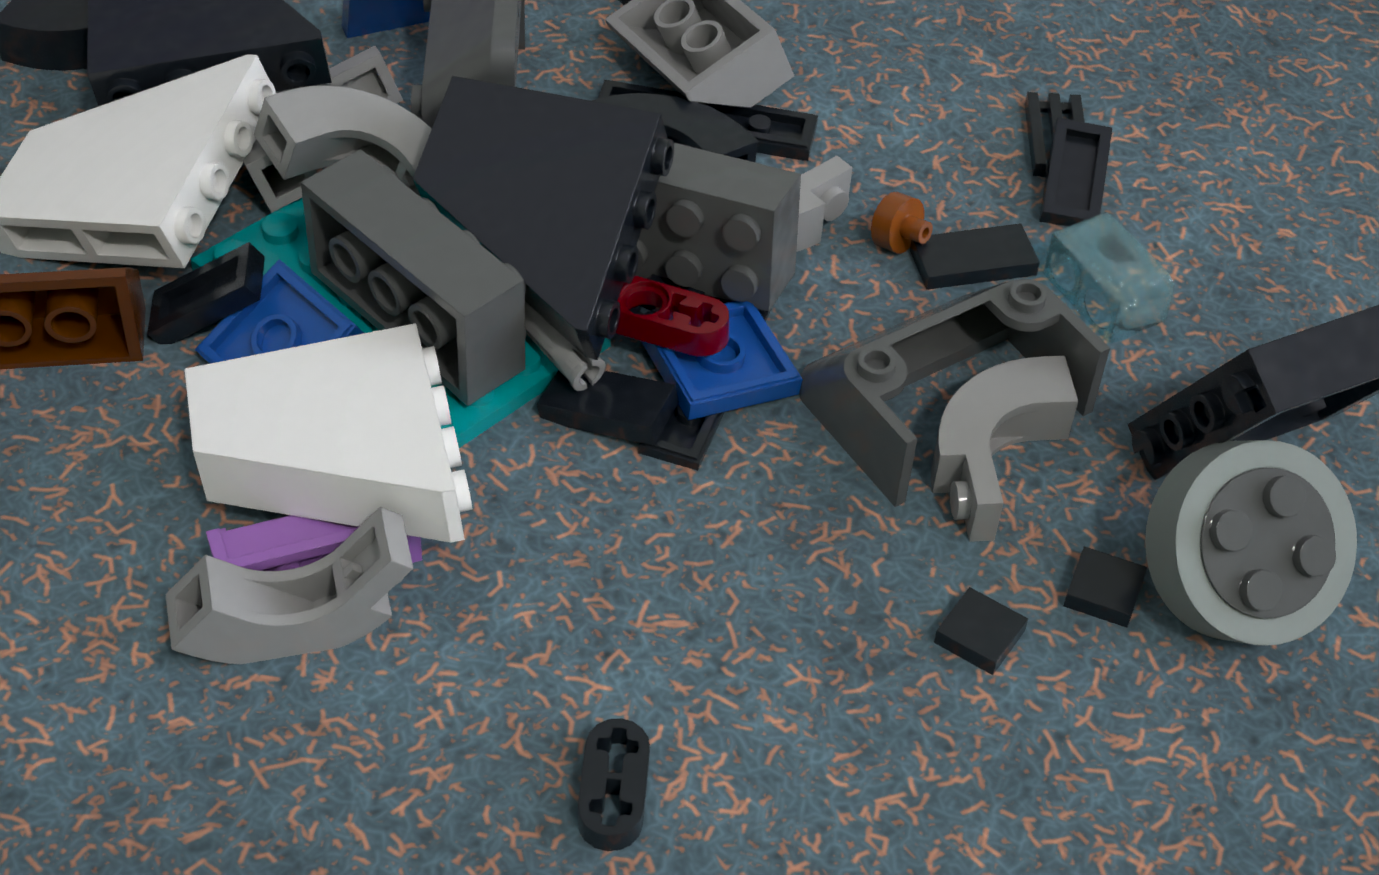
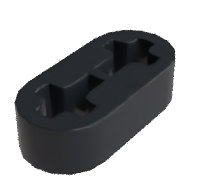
[578,718,650,851]

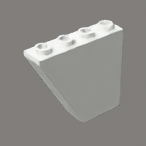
[0,55,277,268]
[185,323,473,543]

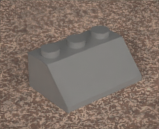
[605,0,794,108]

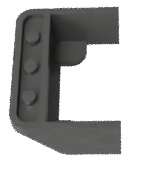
[411,0,525,129]
[799,279,1110,507]

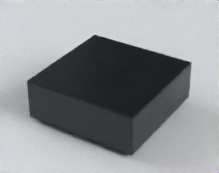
[1063,546,1148,628]
[934,587,1028,675]

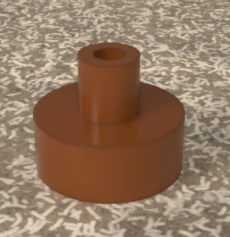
[871,192,933,254]

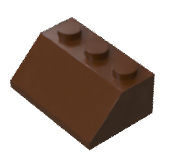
[0,267,146,369]

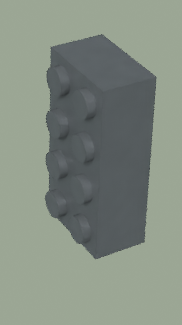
[635,143,801,312]
[301,149,526,406]

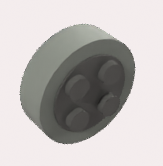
[1145,440,1357,646]

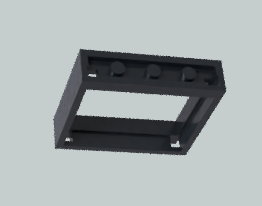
[1127,305,1379,480]

